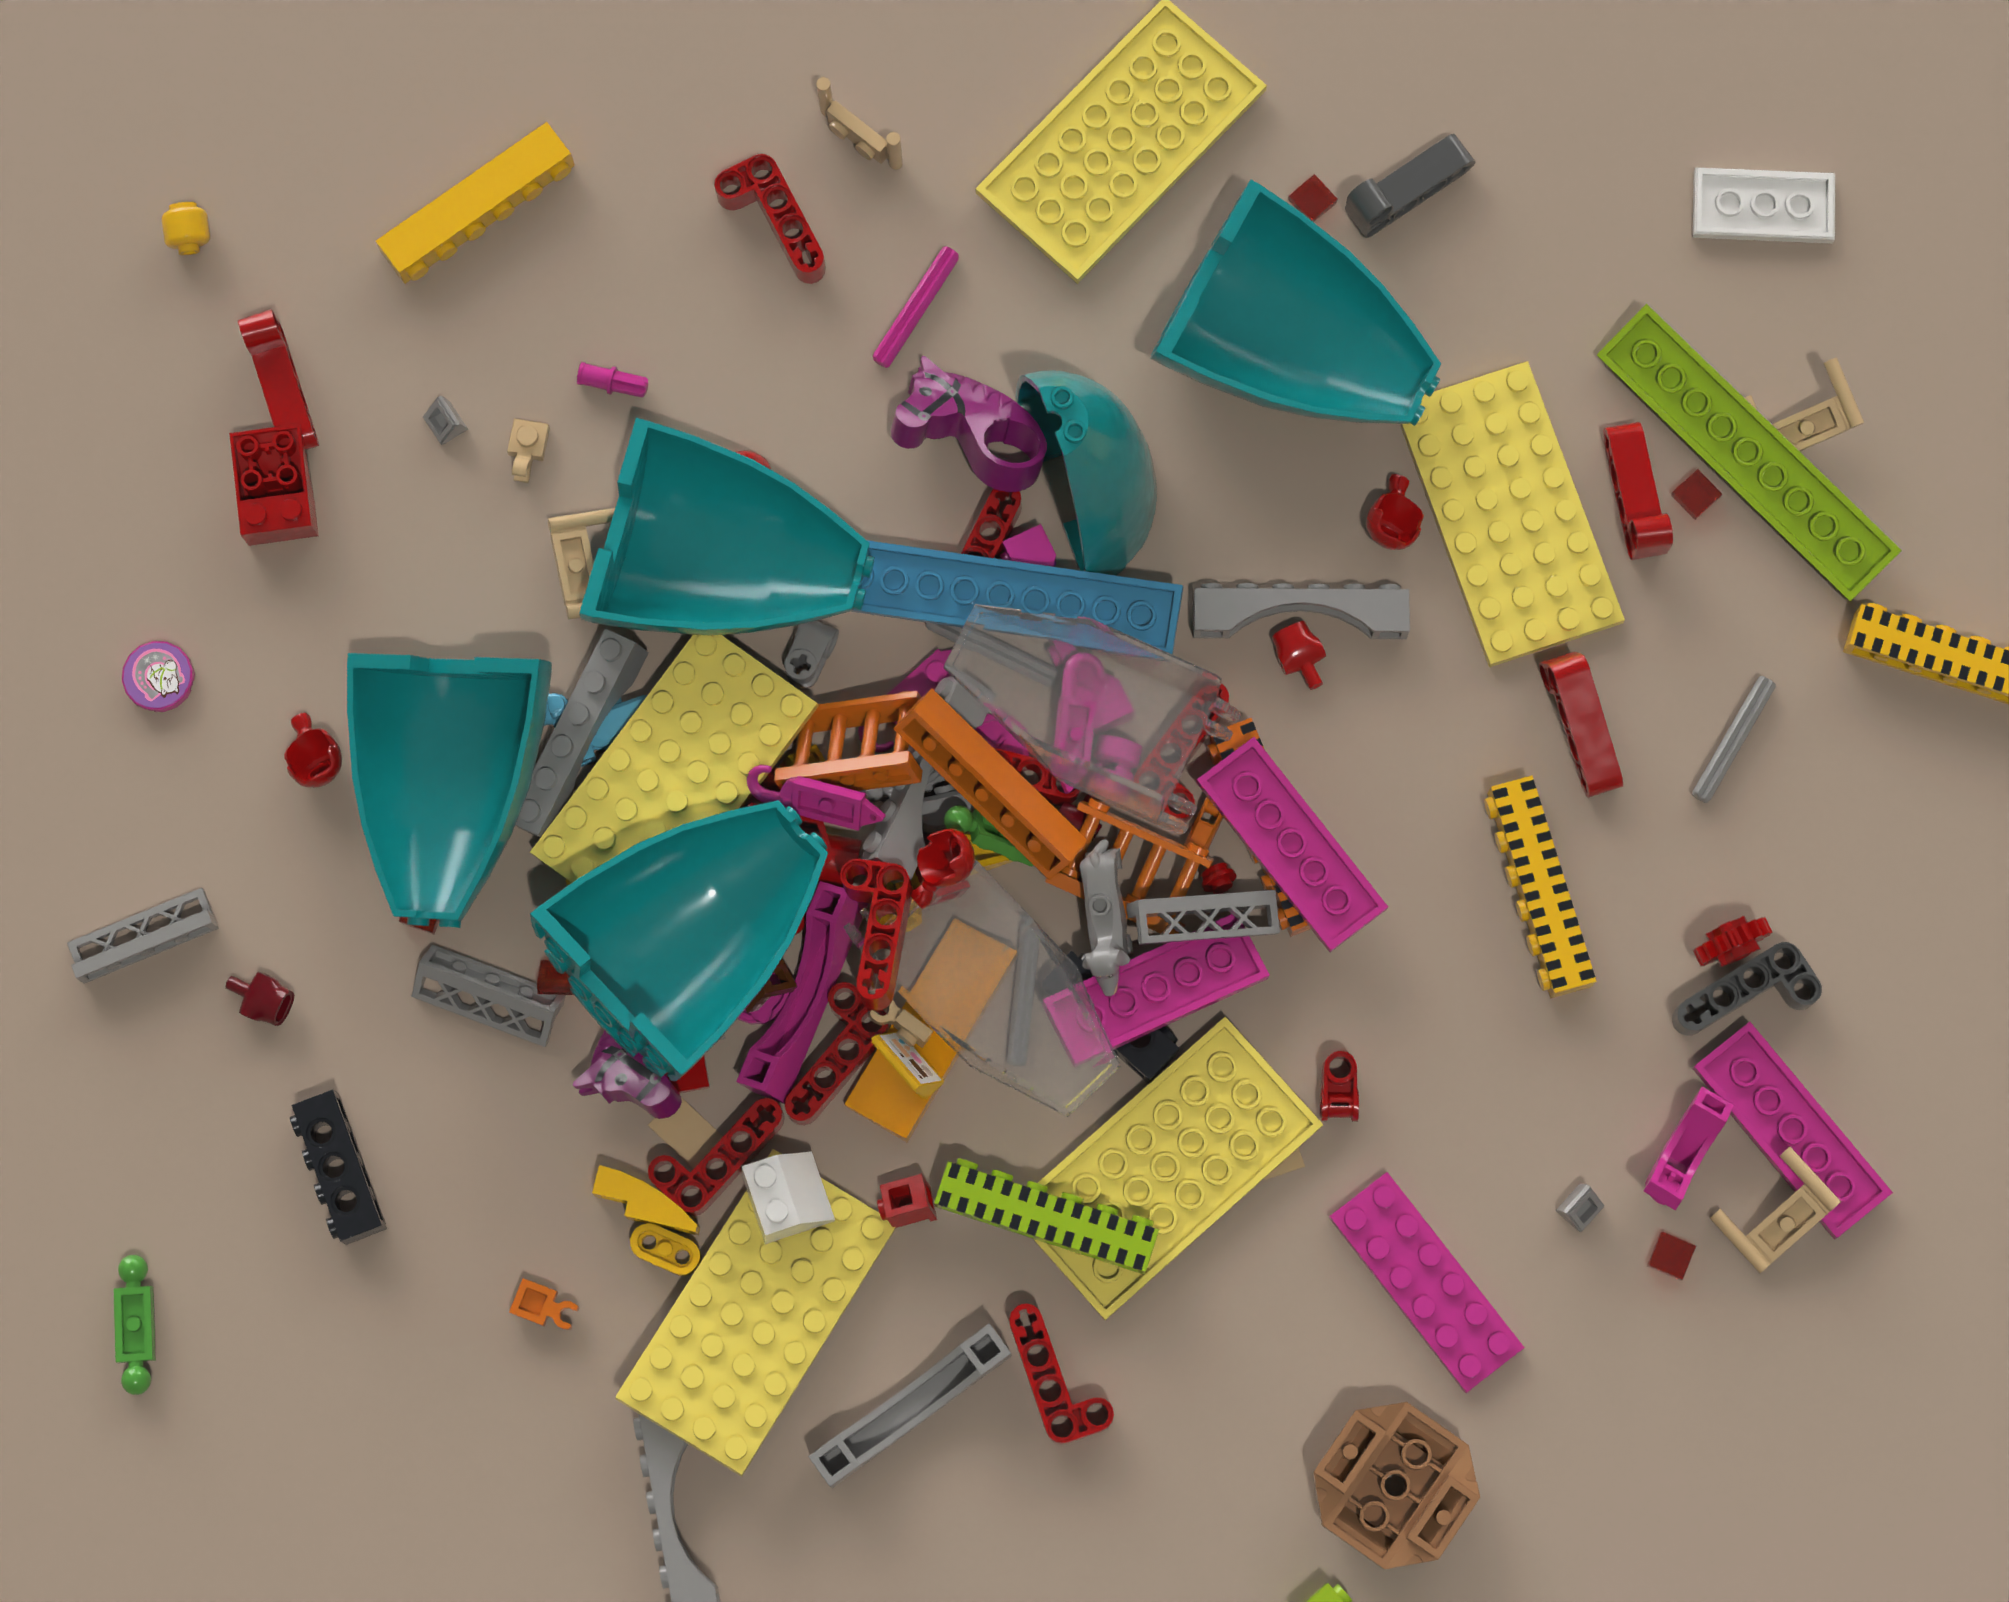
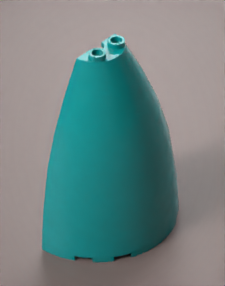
[1150,179,1441,426]
[1015,370,1157,576]
[579,418,875,636]
[347,653,552,928]
[530,800,828,1081]

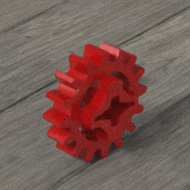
[1693,916,1773,967]

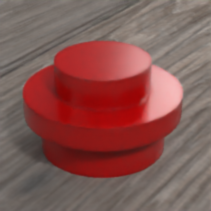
[1201,863,1237,894]

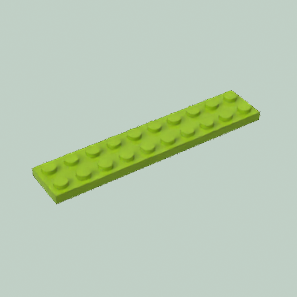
[1597,303,1902,602]

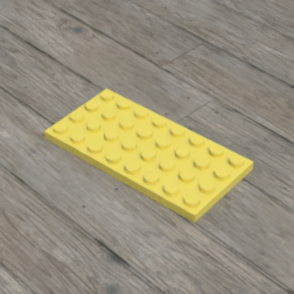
[975,0,1267,284]
[1400,361,1625,667]
[530,635,819,883]
[1033,1017,1323,1321]
[615,1149,896,1477]

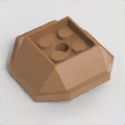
[1313,1402,1480,1570]

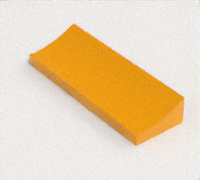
[844,919,1018,1143]

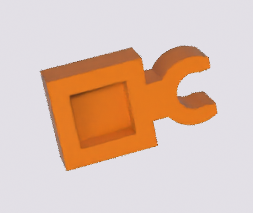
[509,1278,580,1330]

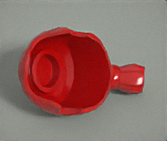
[1366,474,1424,550]
[284,713,342,788]
[911,829,975,909]

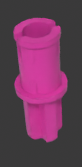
[577,362,648,397]

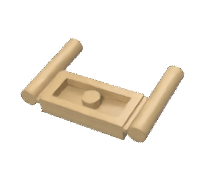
[816,77,903,170]
[1744,357,1864,451]
[548,508,615,620]
[1710,1147,1841,1273]

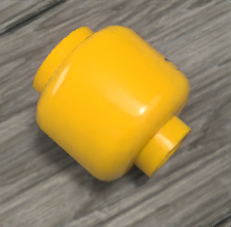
[161,202,210,255]

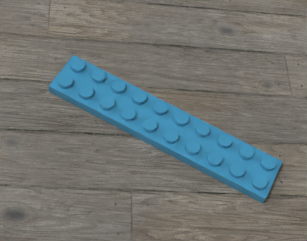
[851,540,1183,658]

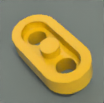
[630,1223,701,1276]

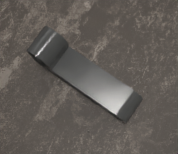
[1345,134,1476,238]
[1672,942,1822,1036]

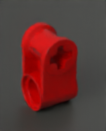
[1320,1051,1359,1122]

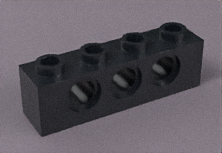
[1042,950,1179,1084]
[290,1089,387,1245]

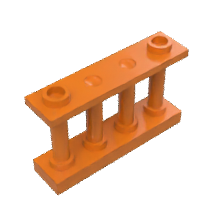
[774,691,923,791]
[1045,798,1215,934]

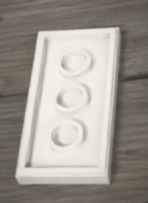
[1693,167,1835,244]

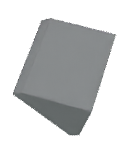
[423,396,468,445]
[1556,1184,1605,1233]

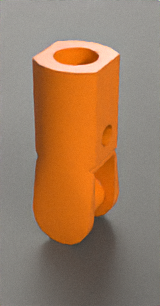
[1183,797,1224,849]

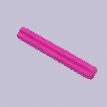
[873,246,959,368]

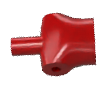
[1272,621,1326,690]

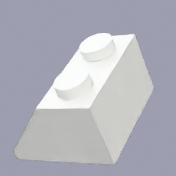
[742,1151,835,1244]

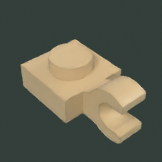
[507,418,550,483]
[869,1000,933,1048]

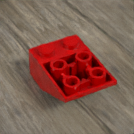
[229,423,319,546]

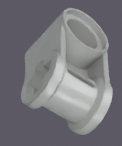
[784,621,839,690]

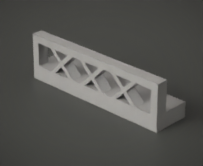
[67,888,219,984]
[1127,890,1280,945]
[411,944,566,1047]

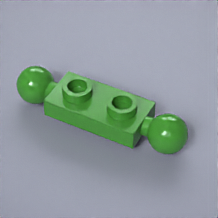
[944,805,1033,867]
[114,1255,156,1395]

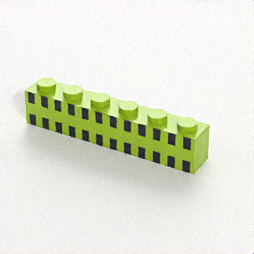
[934,1158,1159,1275]

